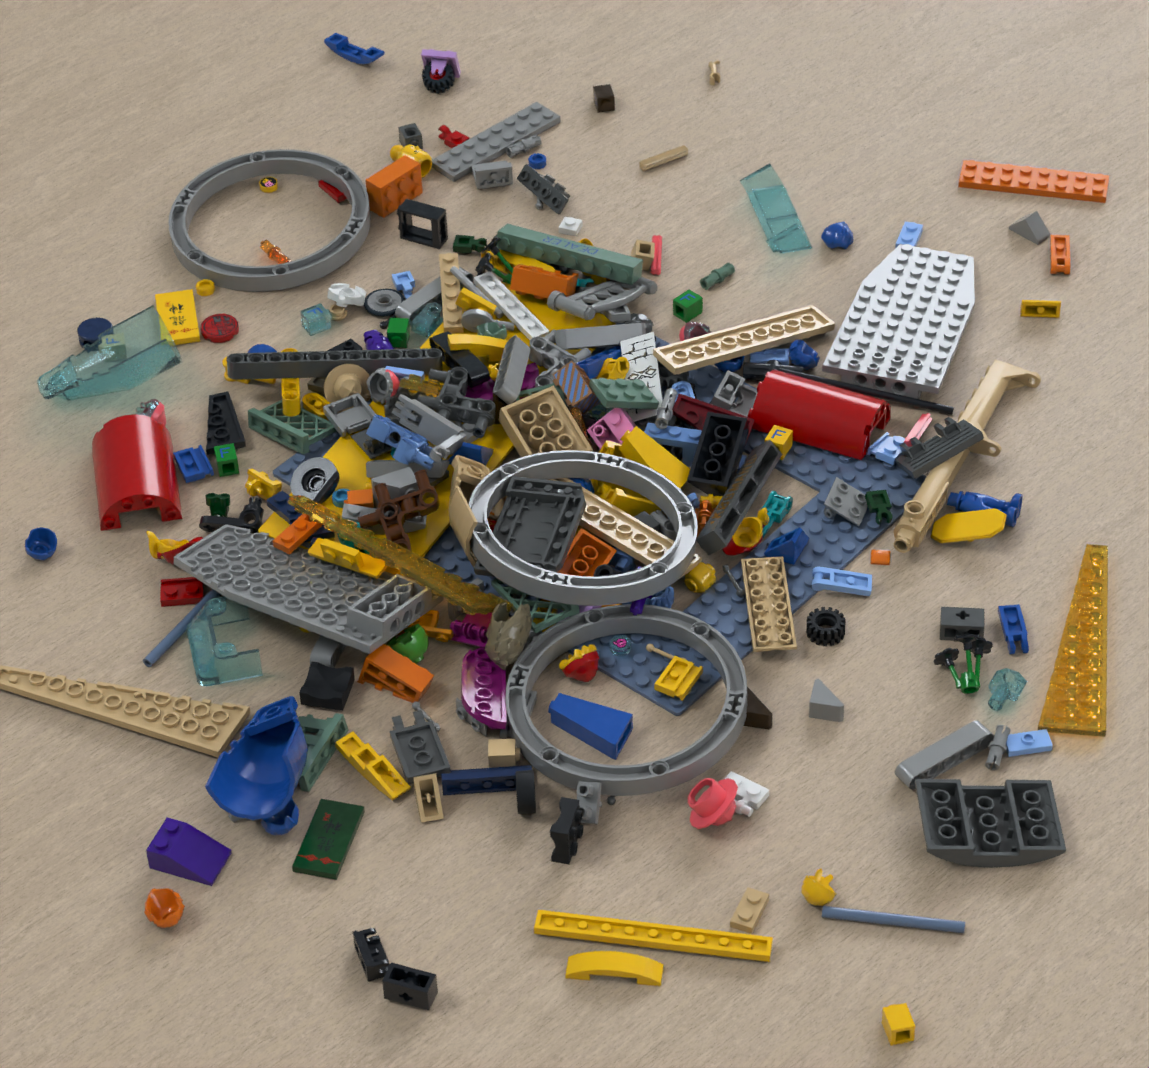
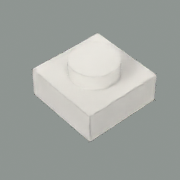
[559,217,582,237]

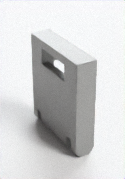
[323,393,376,437]

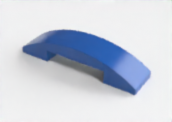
[324,33,385,64]

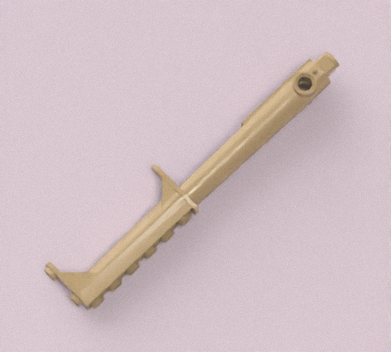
[893,359,1041,553]

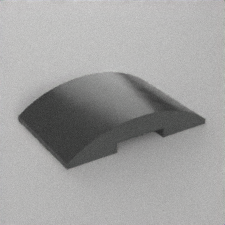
[915,779,1066,868]

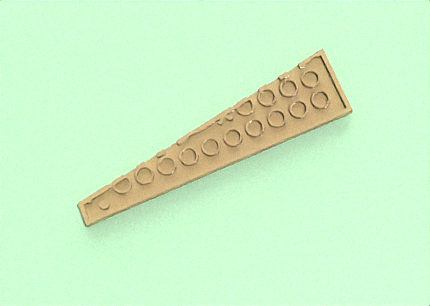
[0,665,251,758]

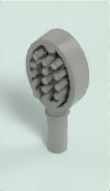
[461,309,515,333]

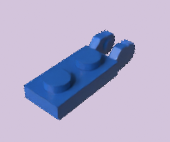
[998,604,1029,654]

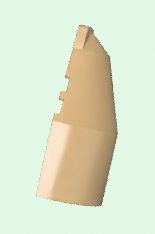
[448,455,507,567]

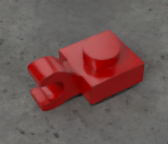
[438,125,469,148]

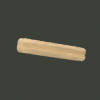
[639,145,688,171]

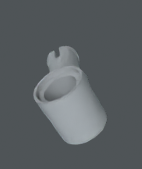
[650,510,676,541]

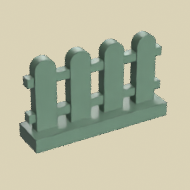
[298,713,348,792]

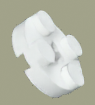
[327,283,366,307]

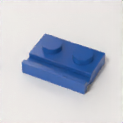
[173,445,214,483]

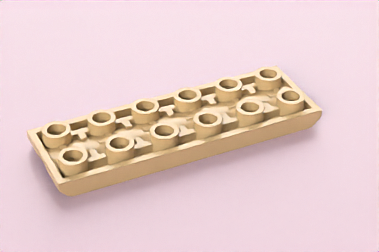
[741,557,797,652]

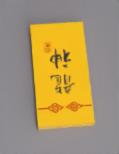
[155,289,200,347]

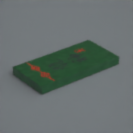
[292,799,365,880]

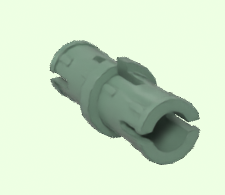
[700,262,735,290]

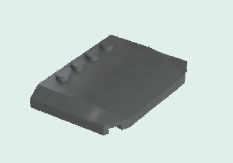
[474,476,586,577]

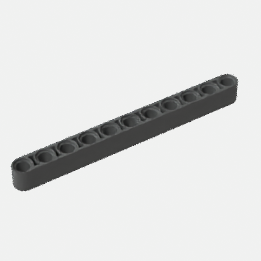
[227,348,442,380]

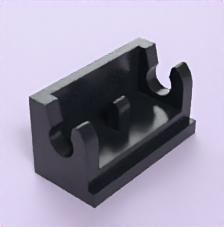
[353,928,390,982]

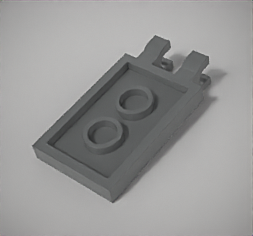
[389,710,451,784]

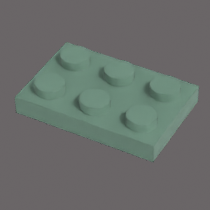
[589,378,659,409]

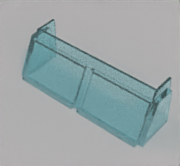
[739,163,813,253]

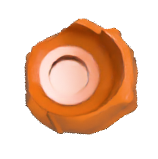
[144,888,185,928]

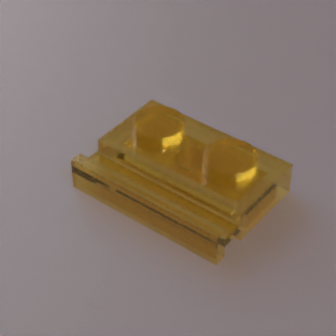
[399,374,443,396]

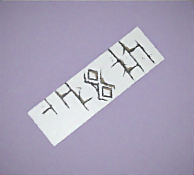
[620,332,662,422]

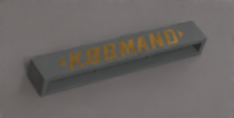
[696,440,782,555]

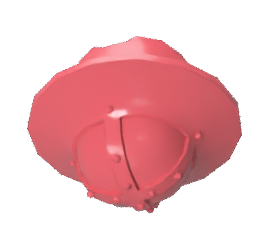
[688,778,738,829]

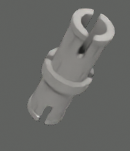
[506,134,542,158]
[985,725,1010,770]

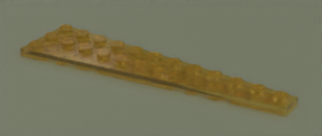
[1038,544,1108,737]

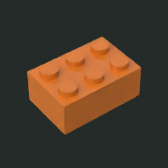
[366,155,423,218]

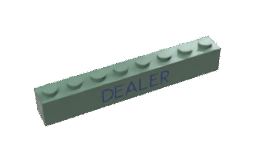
[497,224,643,285]

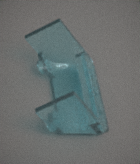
[186,596,263,686]

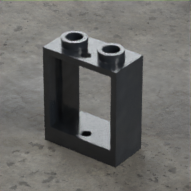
[397,199,448,249]

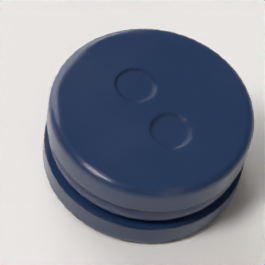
[77,317,114,351]

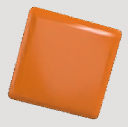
[871,550,890,565]

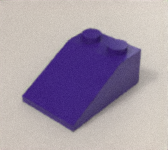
[146,817,232,886]

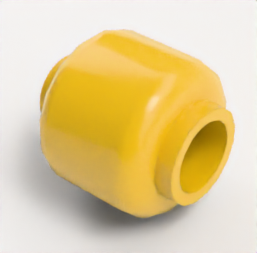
[684,562,716,593]

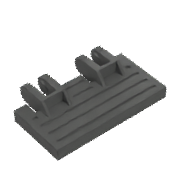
[895,417,984,479]

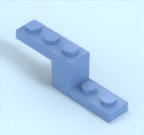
[644,423,746,473]

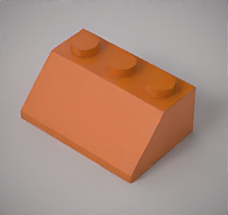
[557,528,617,577]

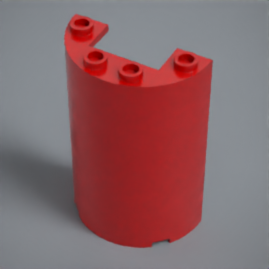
[748,370,891,460]
[92,414,183,531]

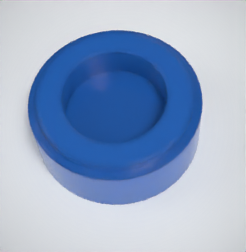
[528,153,547,169]

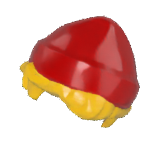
[559,644,600,682]

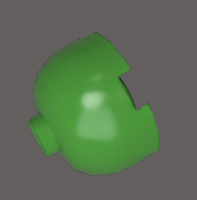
[386,624,429,664]

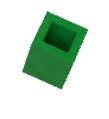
[673,289,703,323]
[387,318,410,348]
[214,443,239,477]

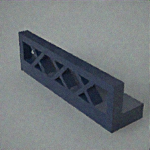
[441,765,532,796]

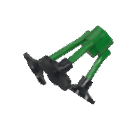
[474,237,513,285]
[933,634,993,694]

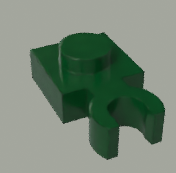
[453,235,487,253]
[865,490,893,525]

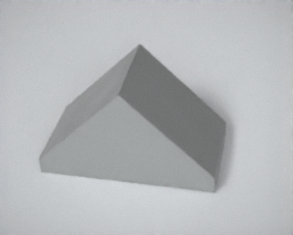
[1009,211,1050,245]
[809,678,844,722]

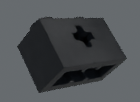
[382,962,438,1011]

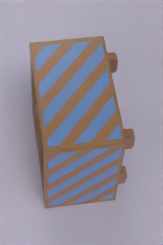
[552,361,601,414]

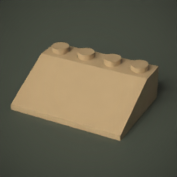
[499,385,593,457]

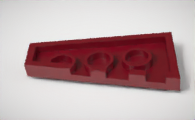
[673,393,755,449]

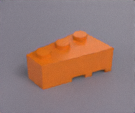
[510,264,578,299]
[357,644,434,703]

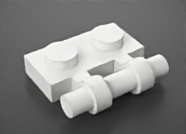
[725,771,769,817]

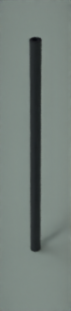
[778,368,954,415]

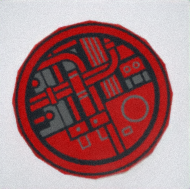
[200,314,239,343]

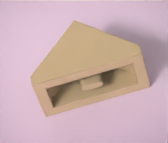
[413,773,444,823]

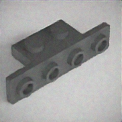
[517,164,570,214]

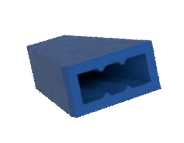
[548,693,633,760]

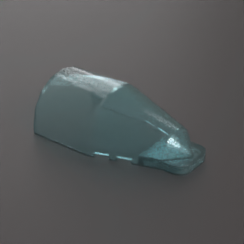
[37,305,183,401]

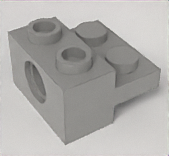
[710,370,757,417]

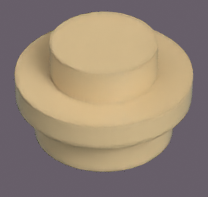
[328,304,347,321]

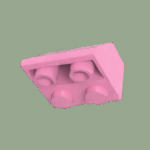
[587,408,636,450]

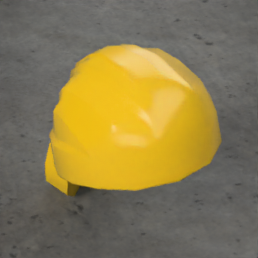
[801,869,836,906]

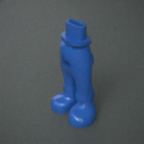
[947,491,1023,527]

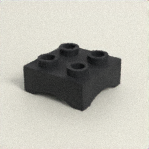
[299,662,355,711]
[550,797,584,865]

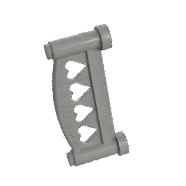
[547,277,657,320]

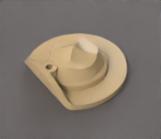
[324,364,371,412]

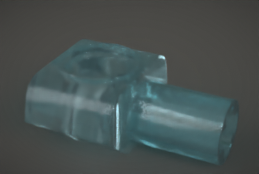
[988,668,1027,711]

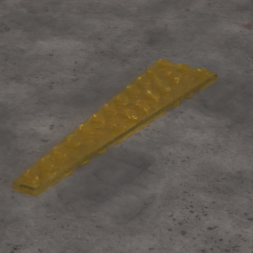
[288,495,513,615]

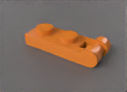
[1050,235,1070,275]
[273,507,326,555]

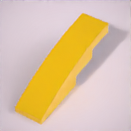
[447,334,508,362]
[335,731,411,801]

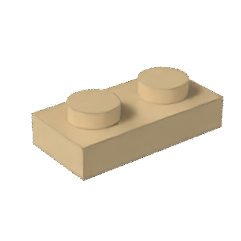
[730,887,769,934]

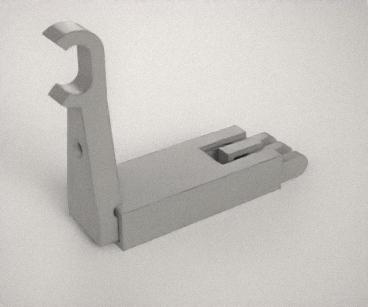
[392,394,467,463]

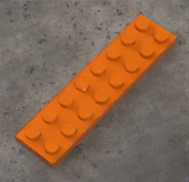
[958,160,1110,203]

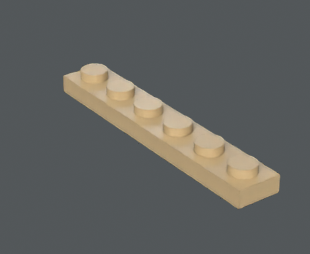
[439,253,463,333]

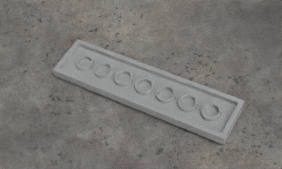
[432,102,561,182]

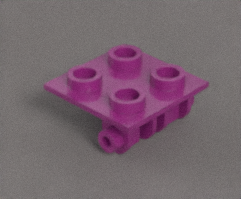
[450,606,493,648]

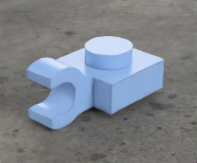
[392,271,415,300]

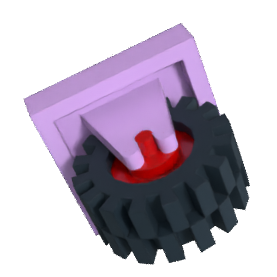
[421,49,461,94]

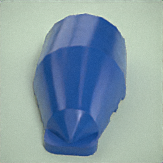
[205,696,308,820]

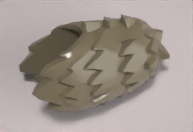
[485,602,532,670]

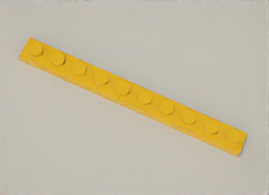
[534,910,773,962]

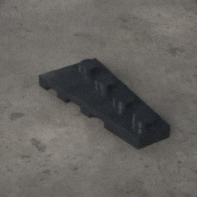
[206,391,246,455]

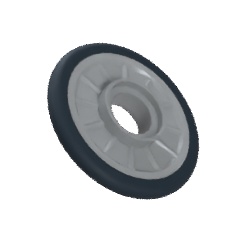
[364,288,405,316]

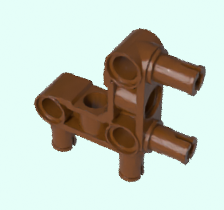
[358,470,440,564]

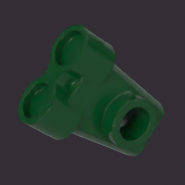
[205,493,231,517]

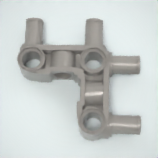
[529,329,595,406]

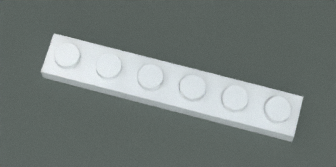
[473,271,550,340]

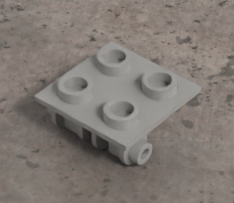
[823,477,868,526]

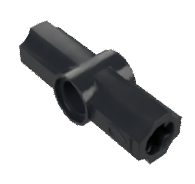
[743,360,803,381]

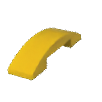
[565,951,663,986]

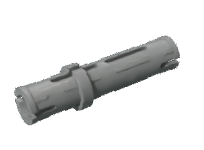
[655,388,678,429]

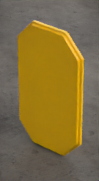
[931,508,1007,543]

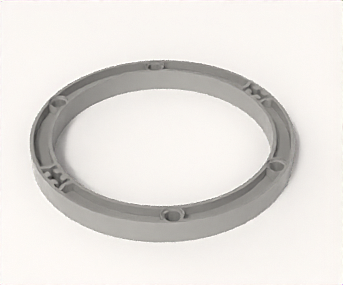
[168,149,371,292]
[469,450,698,606]
[505,604,748,796]

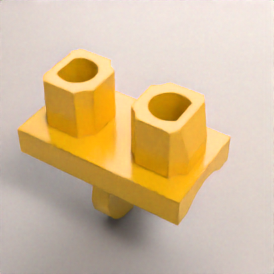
[245,468,282,500]

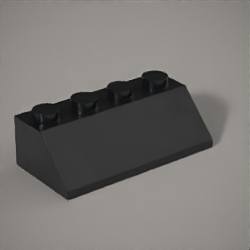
[687,412,749,496]

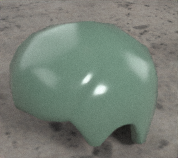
[476,322,507,339]

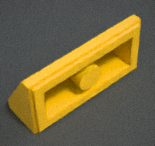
[1020,300,1061,318]

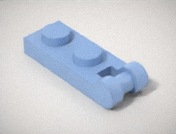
[812,567,872,596]

